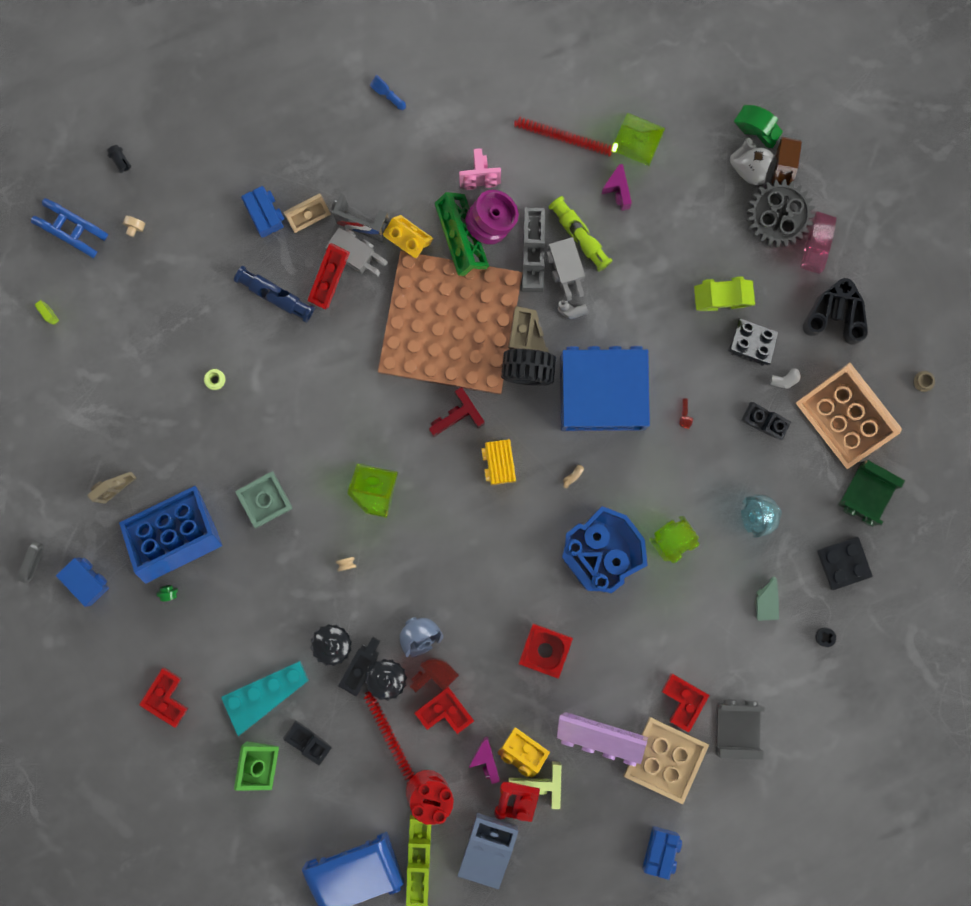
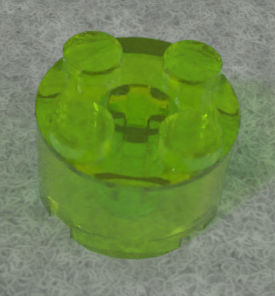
[649,516,700,564]

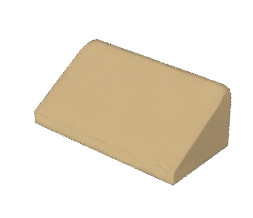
[284,194,331,233]

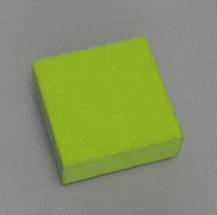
[35,300,59,325]

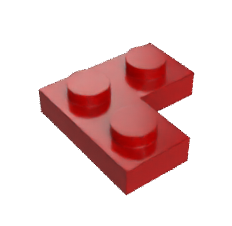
[139,668,189,728]
[661,673,710,733]
[414,686,474,734]

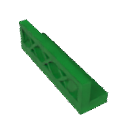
[434,192,489,276]

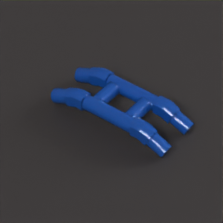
[31,198,108,259]

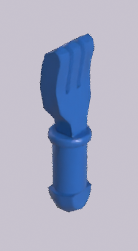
[370,75,406,110]

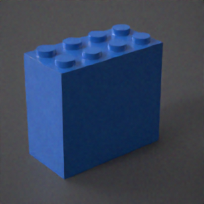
[560,346,650,431]

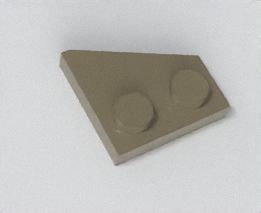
[508,306,549,353]
[87,472,137,504]

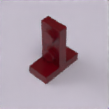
[429,387,485,437]

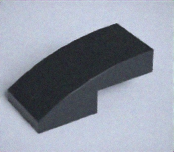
[283,721,332,765]

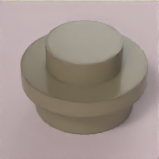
[913,371,935,392]

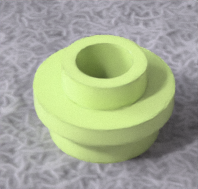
[204,369,226,390]

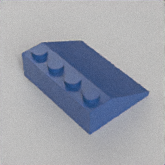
[119,486,223,584]

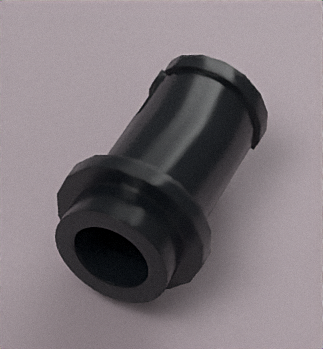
[107,145,131,173]

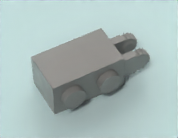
[325,227,387,277]
[546,237,585,301]

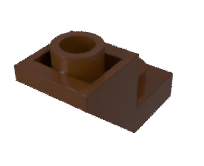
[771,136,802,186]

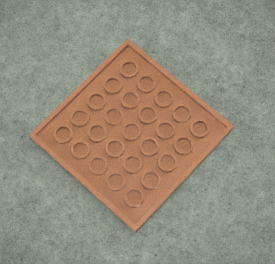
[378,251,523,395]

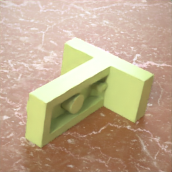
[508,761,562,809]

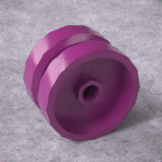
[465,190,519,244]

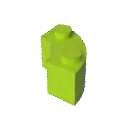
[694,276,755,311]

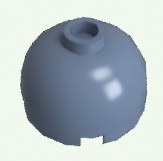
[399,617,443,657]

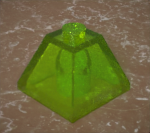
[612,113,665,166]
[347,463,398,518]

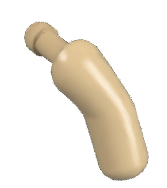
[563,465,584,488]

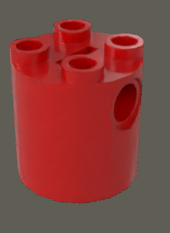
[406,770,454,825]

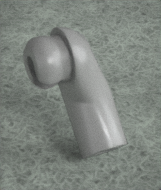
[557,300,588,319]
[769,369,801,389]

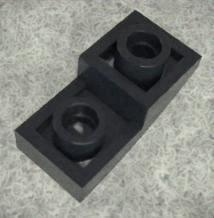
[741,402,791,440]

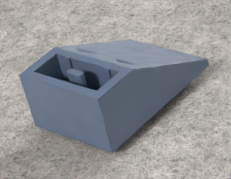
[457,813,518,889]

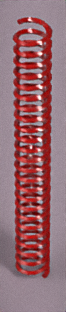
[514,116,612,157]
[363,691,414,784]

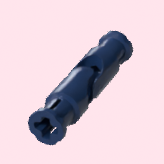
[234,266,315,323]

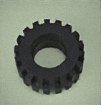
[501,349,556,386]

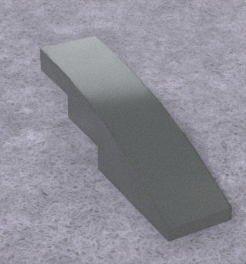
[522,207,545,292]

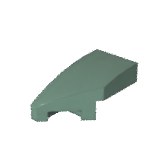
[756,577,779,621]

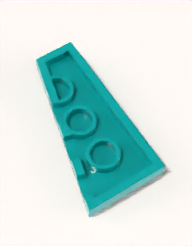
[221,661,309,736]

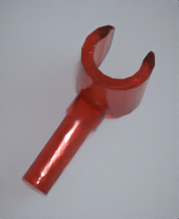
[679,398,693,429]

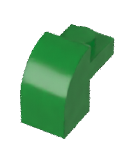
[734,105,783,148]

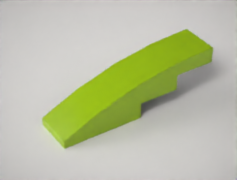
[406,815,431,906]

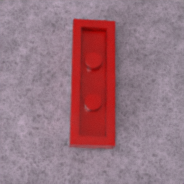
[307,243,350,310]

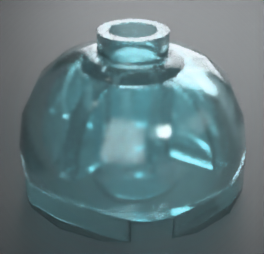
[741,494,782,538]

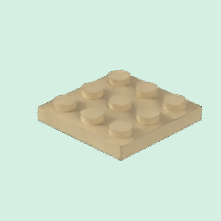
[623,717,709,804]

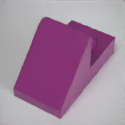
[601,164,632,211]
[469,737,500,784]

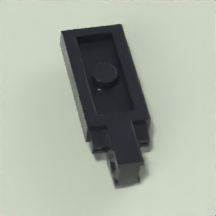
[338,637,380,697]

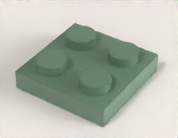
[235,471,293,529]

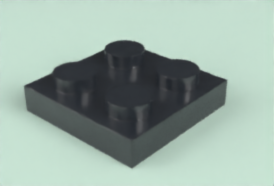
[817,537,873,590]

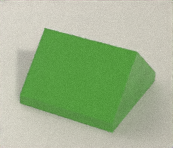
[234,741,279,791]

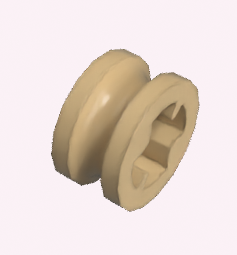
[336,557,356,572]

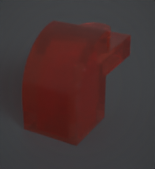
[410,658,459,693]

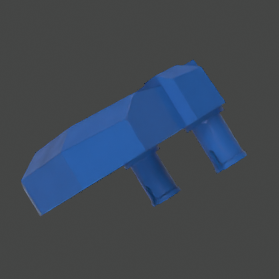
[562,506,648,593]

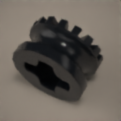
[815,627,836,647]

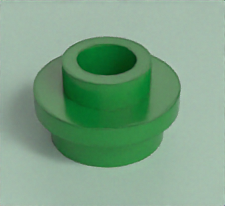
[156,585,178,602]

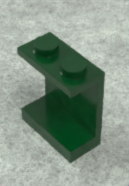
[838,460,905,527]

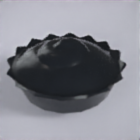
[310,624,352,666]
[365,659,407,701]

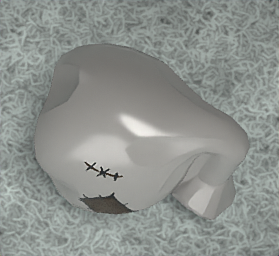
[730,138,774,186]

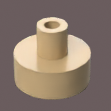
[123,216,145,237]

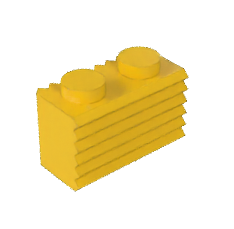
[481,439,516,486]

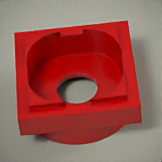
[518,623,573,679]

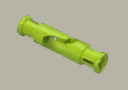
[548,196,613,272]

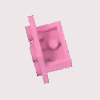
[459,148,501,190]

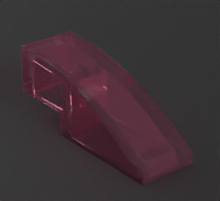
[800,211,837,274]

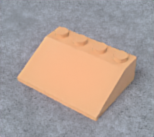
[796,363,902,469]

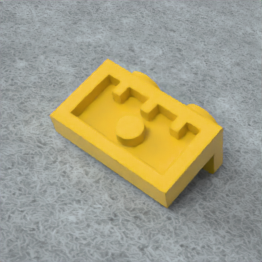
[383,215,434,258]
[497,727,550,778]

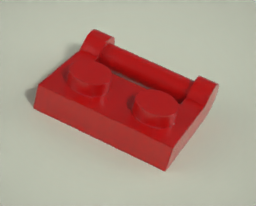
[494,782,540,822]

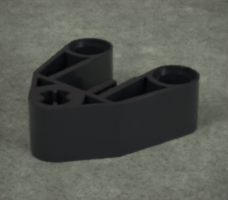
[803,278,868,345]

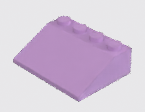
[557,712,648,766]

